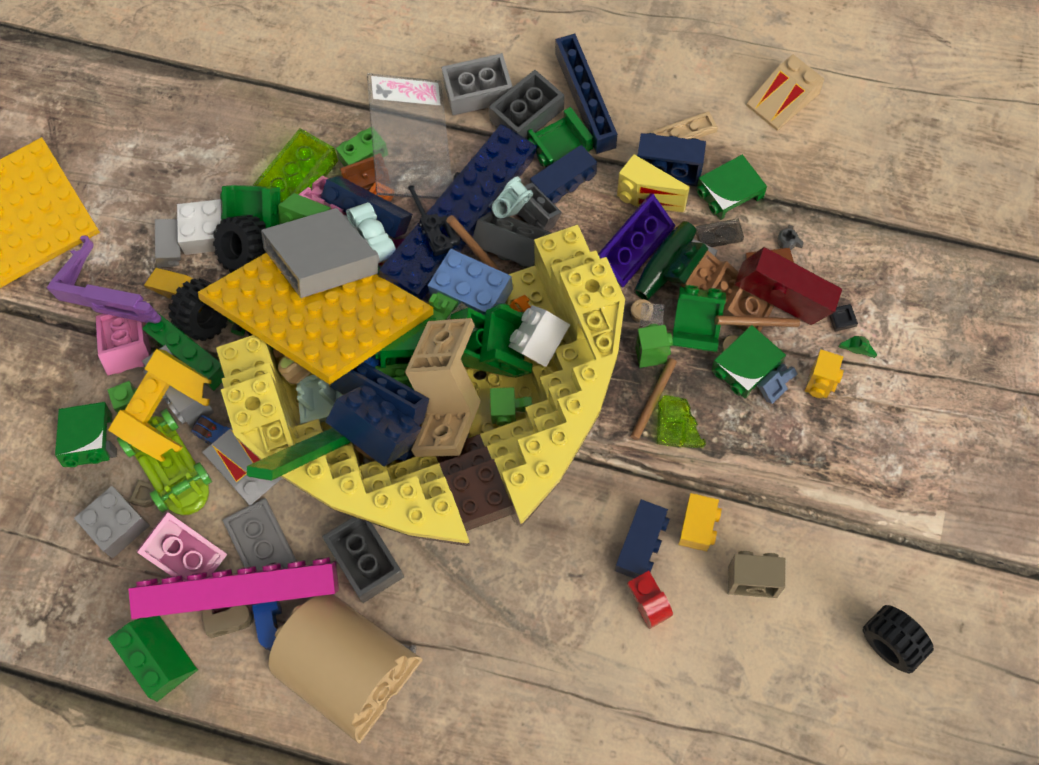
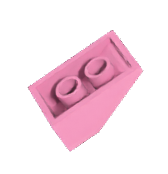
[96,314,151,376]
[136,511,227,580]

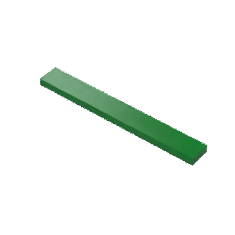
[247,428,351,481]

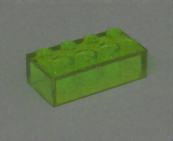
[253,128,338,203]

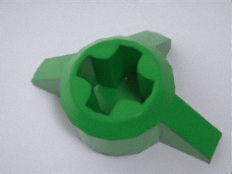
[838,336,877,358]

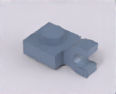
[757,364,798,404]

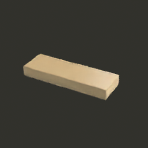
[651,111,718,139]

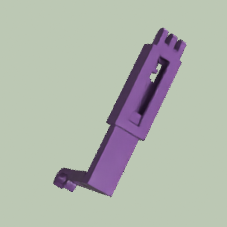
[47,235,161,323]

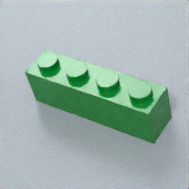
[142,313,225,391]

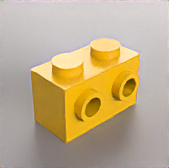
[805,349,844,398]
[678,493,722,552]

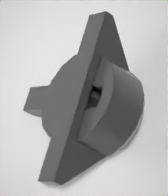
[777,225,804,250]

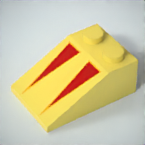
[617,155,690,212]

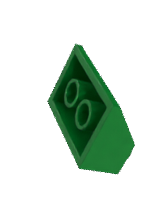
[108,616,198,702]

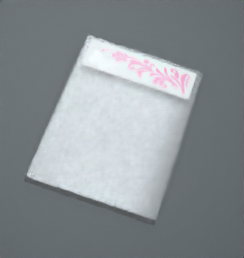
[367,73,452,200]

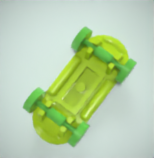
[117,408,213,515]

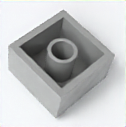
[74,486,150,558]

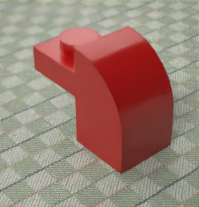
[627,571,673,629]

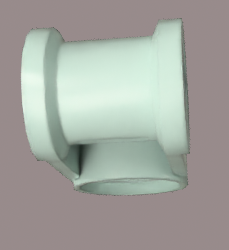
[492,176,533,218]

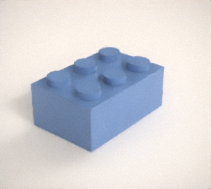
[428,249,513,315]

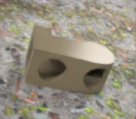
[201,605,253,638]

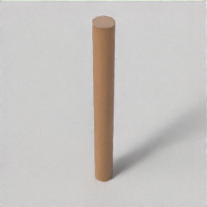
[446,215,500,271]
[714,316,800,327]
[630,358,677,440]

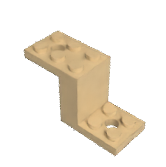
[405,318,481,457]

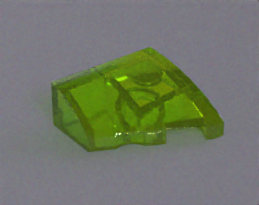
[657,395,706,448]

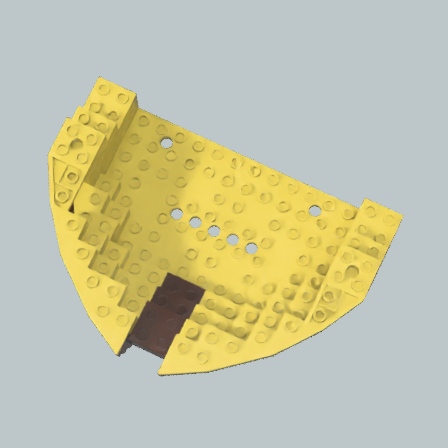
[216,225,625,546]

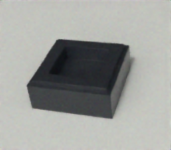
[829,304,858,332]

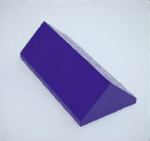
[598,194,676,287]

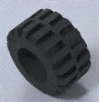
[213,215,266,273]
[168,278,228,341]
[862,605,934,674]

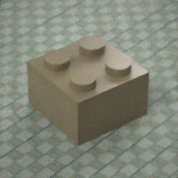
[728,551,786,598]

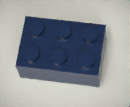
[637,133,706,186]
[325,384,422,467]

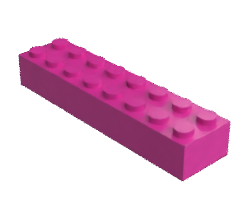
[128,557,339,619]

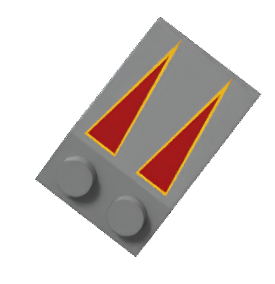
[203,427,282,506]

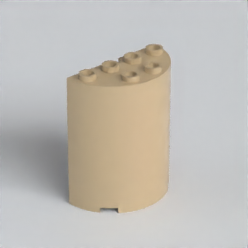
[268,594,423,744]

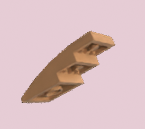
[680,251,774,332]

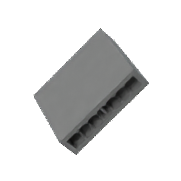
[261,208,380,298]

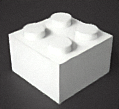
[177,199,223,255]
[509,305,570,367]

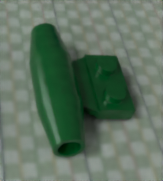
[634,221,709,300]

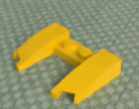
[108,349,211,462]

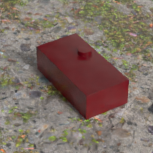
[734,247,842,325]

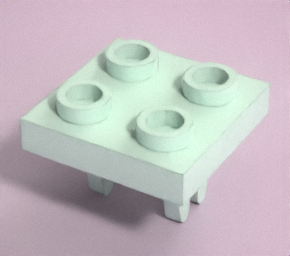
[296,375,343,425]

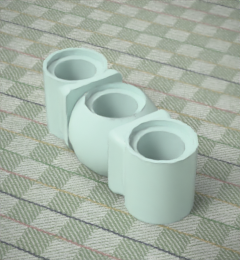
[346,202,396,262]

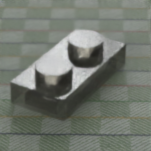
[696,218,744,247]

